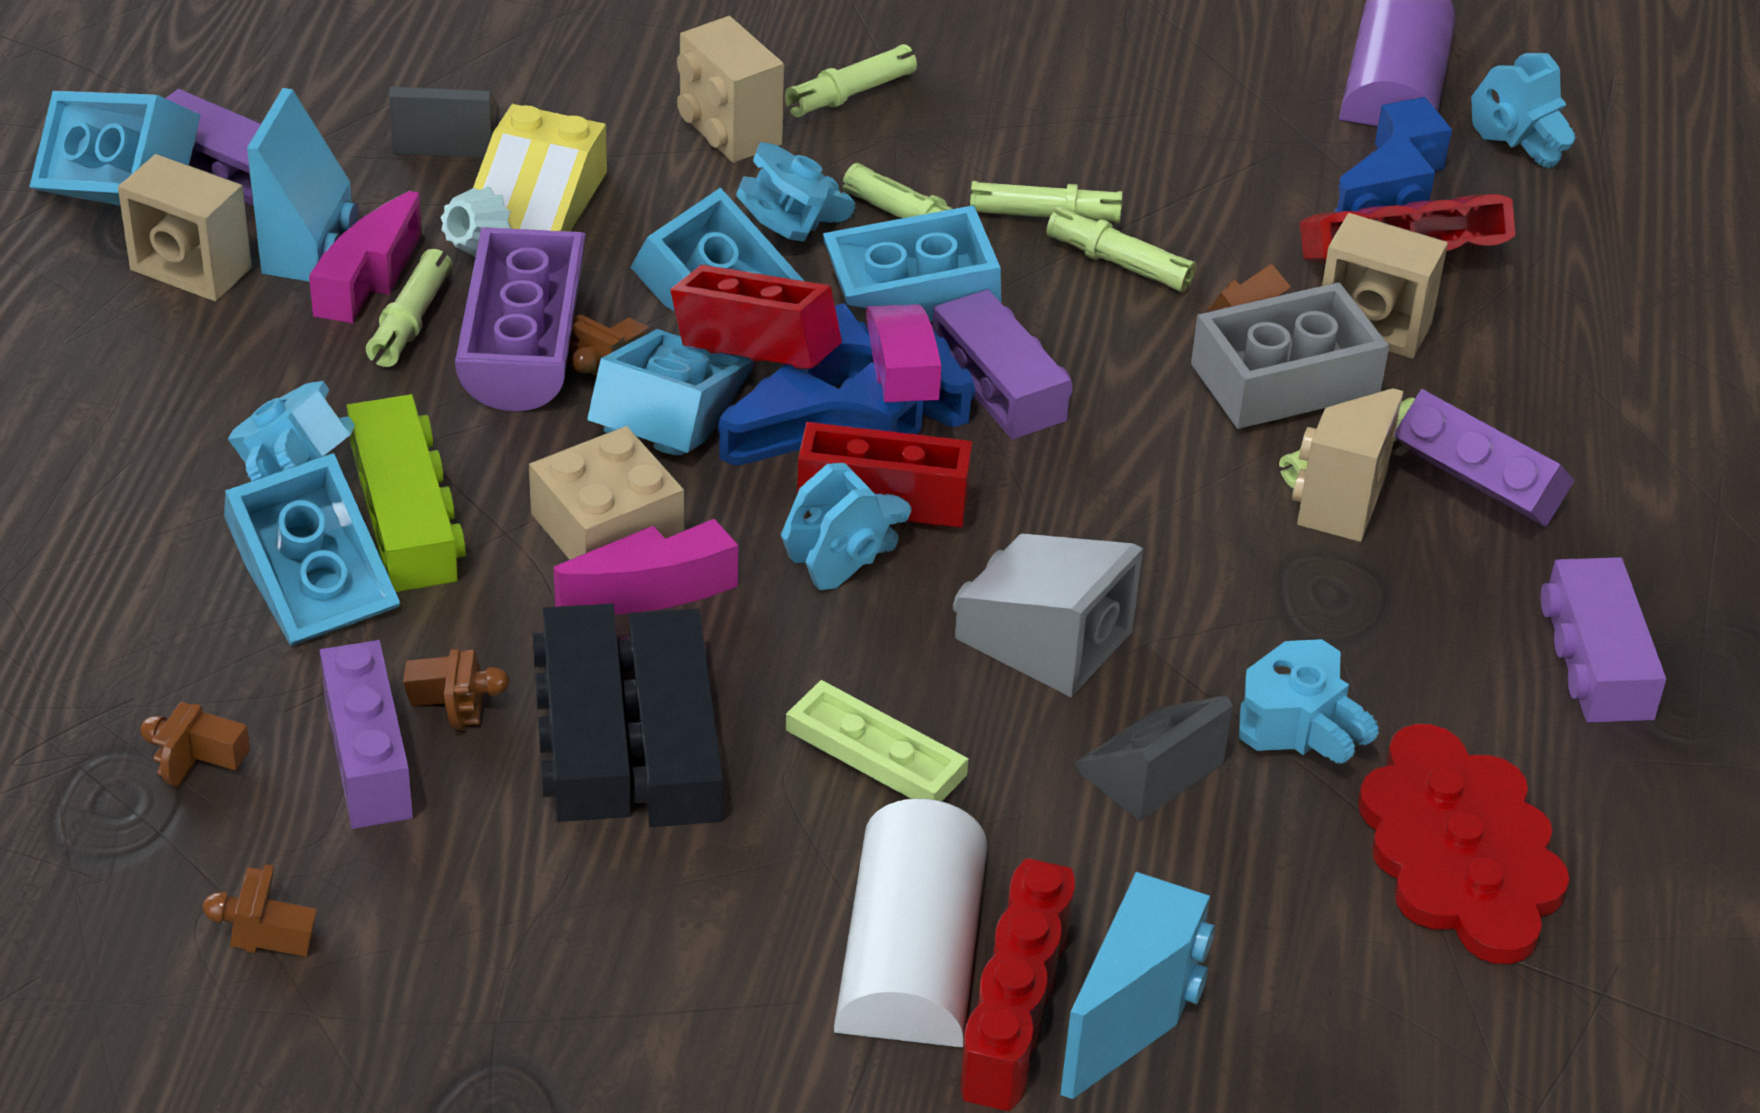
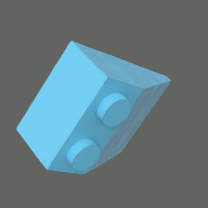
[247,88,359,282]
[29,91,201,206]
[630,187,804,358]
[823,205,1002,322]
[587,329,754,455]
[224,453,400,647]
[1060,872,1215,1099]

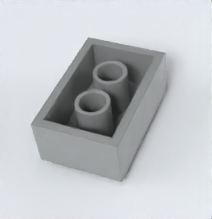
[1191,282,1389,429]

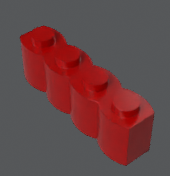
[1300,194,1516,263]
[960,858,1075,1112]

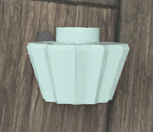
[440,186,511,257]

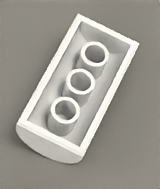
[834,799,987,1048]

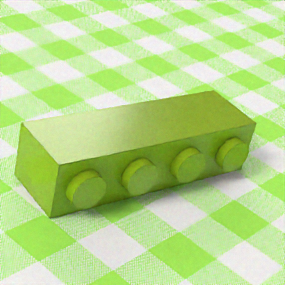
[346,394,466,592]

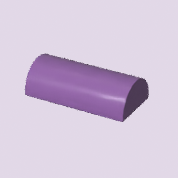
[1339,0,1456,127]
[455,227,585,411]

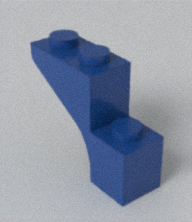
[1334,97,1452,212]
[801,303,976,427]
[718,362,923,466]

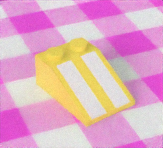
[473,104,607,232]

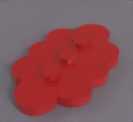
[1358,724,1570,964]

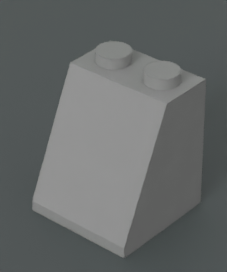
[953,534,1143,698]

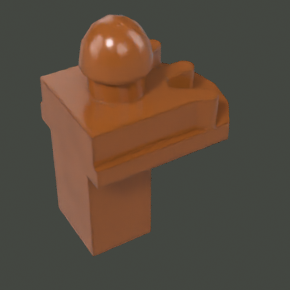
[1208,263,1291,312]
[567,314,650,376]
[403,649,509,732]
[140,701,250,787]
[202,864,317,957]

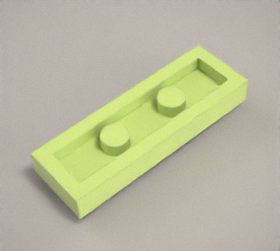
[786,680,969,802]

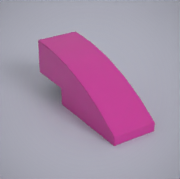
[309,191,422,323]
[866,304,941,402]
[554,519,738,615]

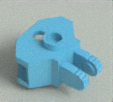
[1471,53,1576,169]
[736,142,856,241]
[228,381,355,481]
[781,463,912,590]
[1239,639,1379,764]

